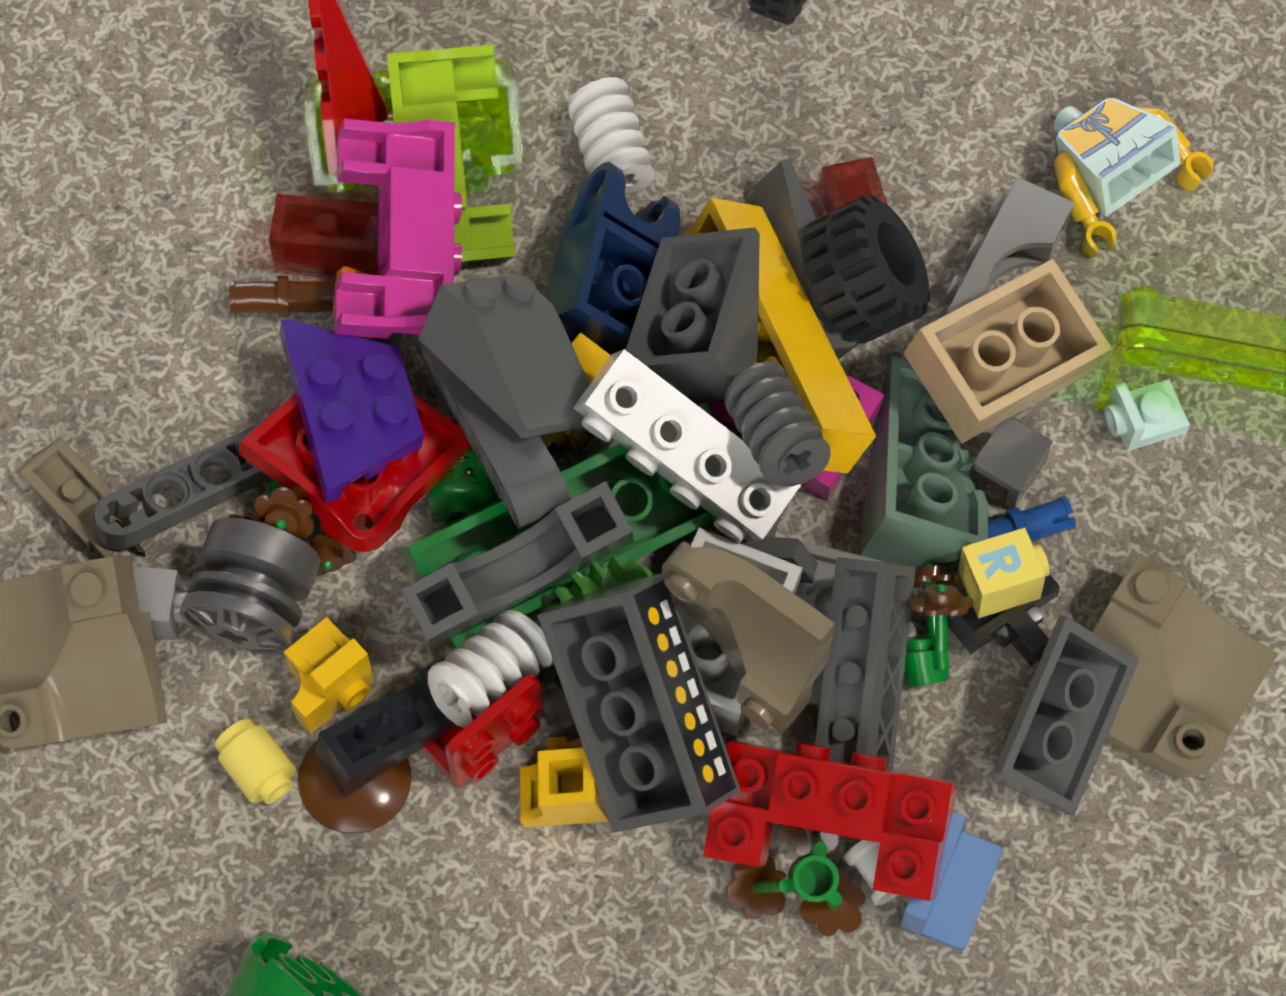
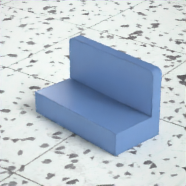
[899,812,1003,951]

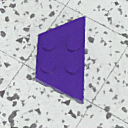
[279,319,424,502]

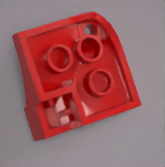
[239,393,472,552]

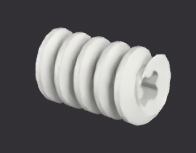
[567,77,655,195]
[428,610,553,728]

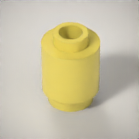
[214,718,296,804]

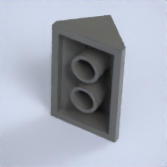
[992,615,1139,815]

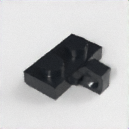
[947,574,1060,666]

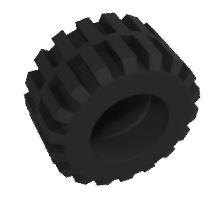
[801,195,930,343]

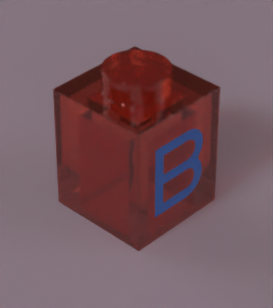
[819,156,887,214]

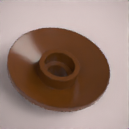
[298,741,412,834]

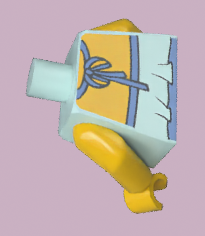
[1054,98,1213,258]

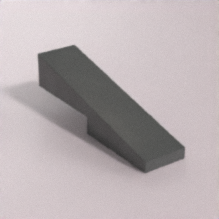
[752,160,855,360]

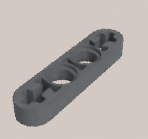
[94,426,271,549]

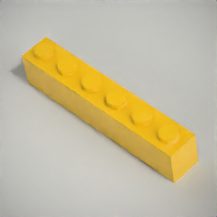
[686,197,876,474]

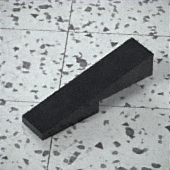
[315,657,542,797]

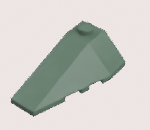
[860,356,988,567]

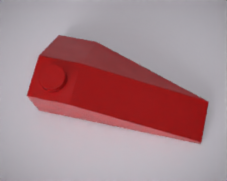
[308,0,394,174]

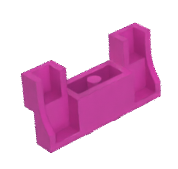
[334,118,462,339]

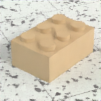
[903,259,1112,444]

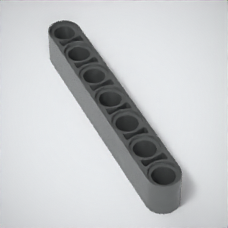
[408,334,571,529]

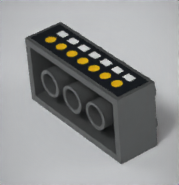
[537,573,740,833]

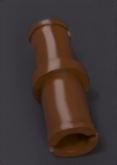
[229,276,336,318]

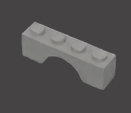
[930,177,1074,323]

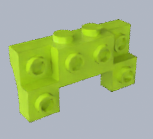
[384,44,515,262]

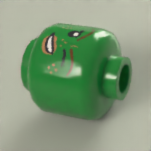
[428,449,499,523]

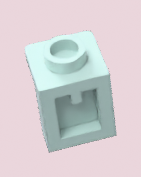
[1104,379,1190,451]

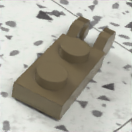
[18,437,156,558]

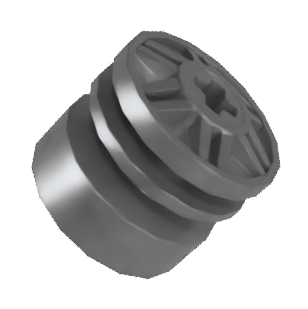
[179,518,321,655]

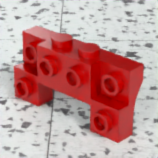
[703,741,958,901]

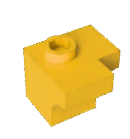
[284,617,374,735]
[520,735,609,827]

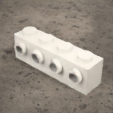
[573,349,801,543]

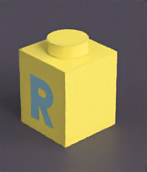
[958,528,1050,618]

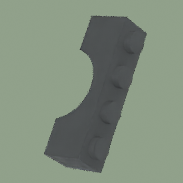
[401,481,633,649]

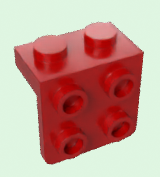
[422,674,543,789]

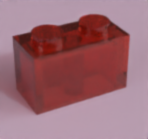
[269,194,378,276]

